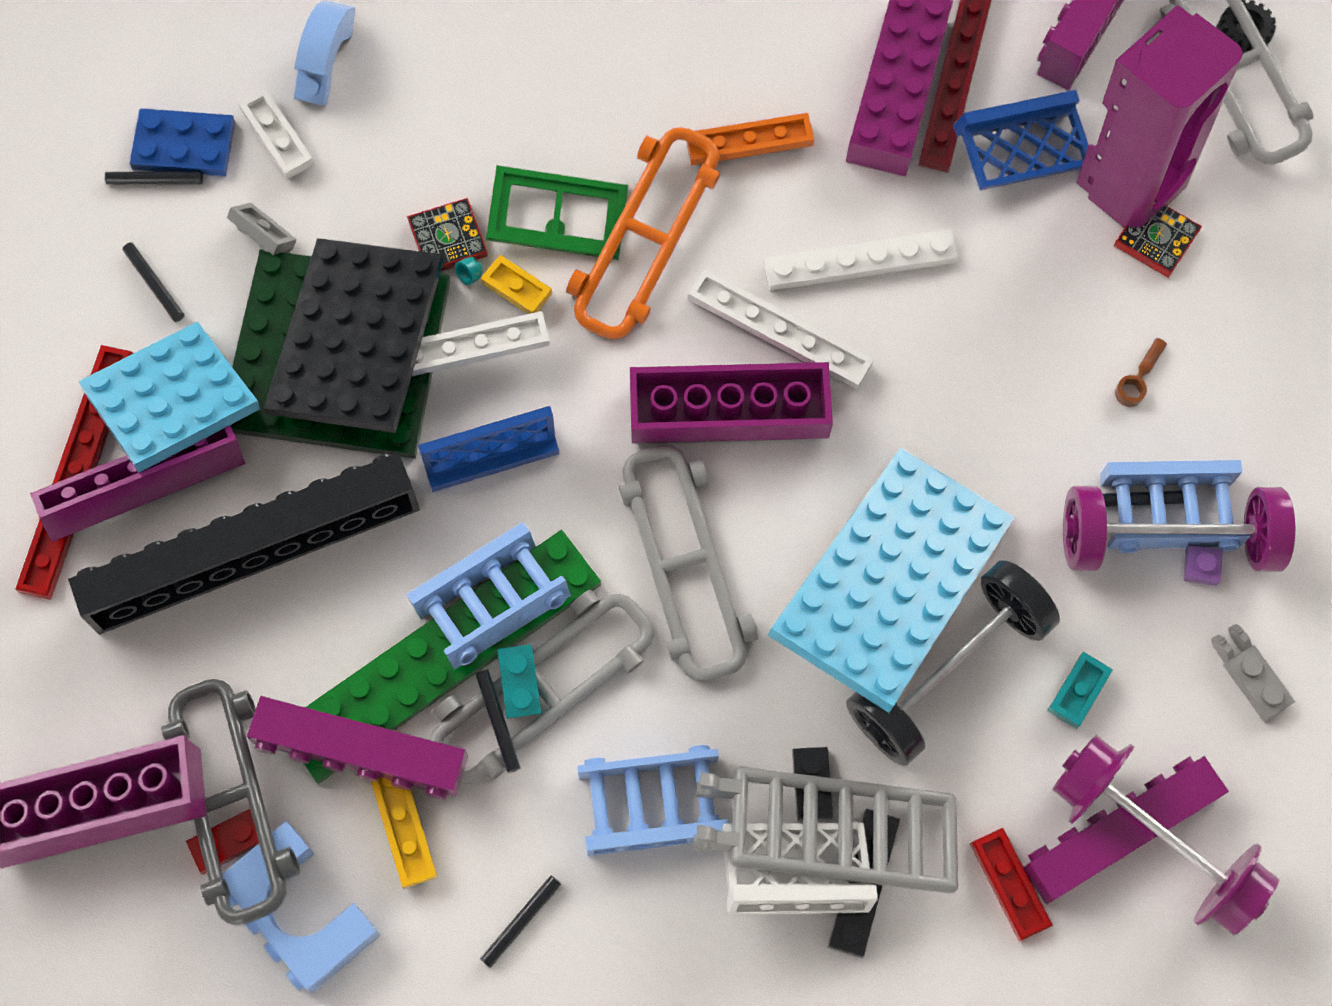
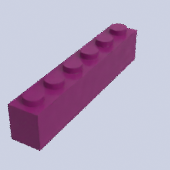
[30,425,246,542]
[247,696,468,800]
[1023,755,1229,905]

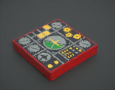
[407,198,488,271]
[1114,199,1202,278]

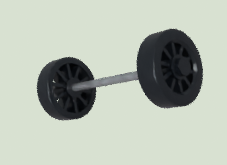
[846,560,1060,766]

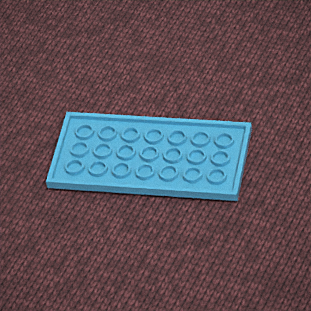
[768,447,1015,713]

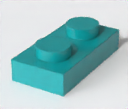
[497,644,542,719]
[1047,651,1113,729]

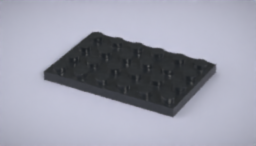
[264,238,444,433]

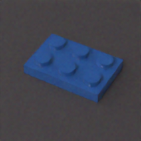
[129,108,235,176]

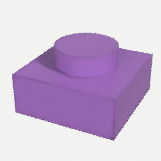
[1183,545,1223,586]

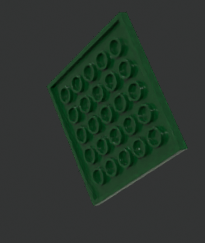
[230,249,451,459]

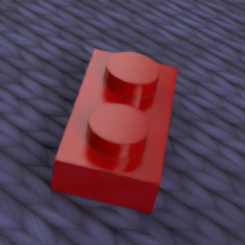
[186,809,259,875]

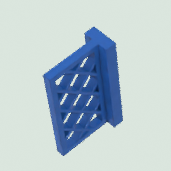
[953,90,1089,191]
[418,406,560,492]

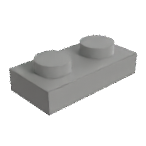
[226,203,297,255]

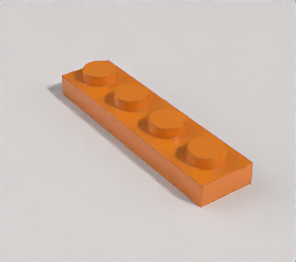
[686,113,815,166]

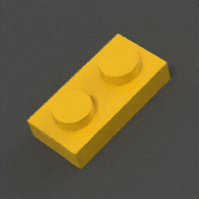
[481,255,552,314]

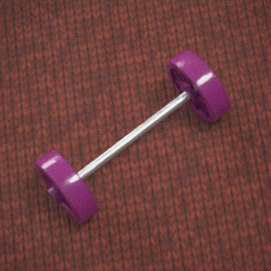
[1063,486,1296,572]

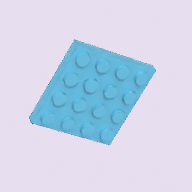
[78,321,260,473]

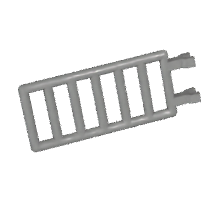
[693,767,958,893]

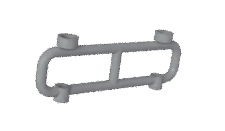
[1160,0,1314,165]
[619,445,758,682]
[430,590,654,785]

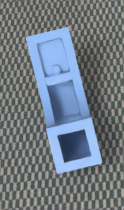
[294,0,356,105]

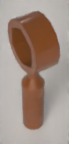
[1115,338,1167,407]

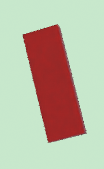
[970,828,1053,942]

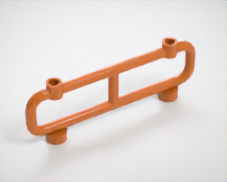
[566,127,721,340]

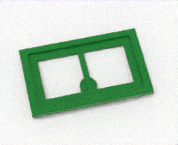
[486,165,628,260]

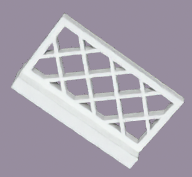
[722,823,878,915]

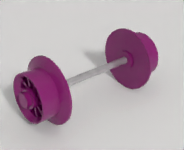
[1052,735,1279,935]

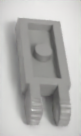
[1211,624,1295,722]

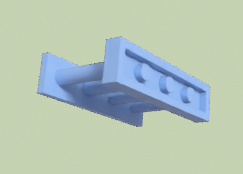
[1100,460,1251,553]
[406,522,571,670]
[577,745,728,856]

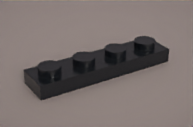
[827,809,900,958]

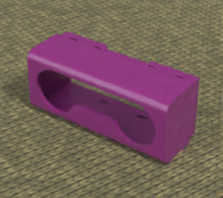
[1076,5,1243,228]

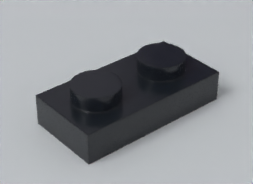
[792,747,833,821]

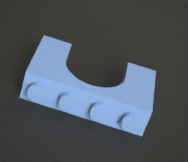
[223,821,380,993]

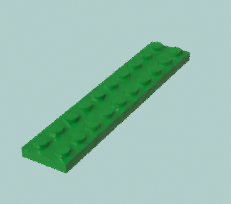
[303,529,601,784]

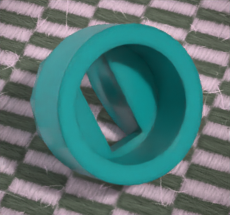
[455,257,483,285]

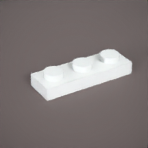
[238,88,314,179]

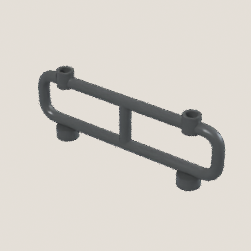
[161,679,300,926]

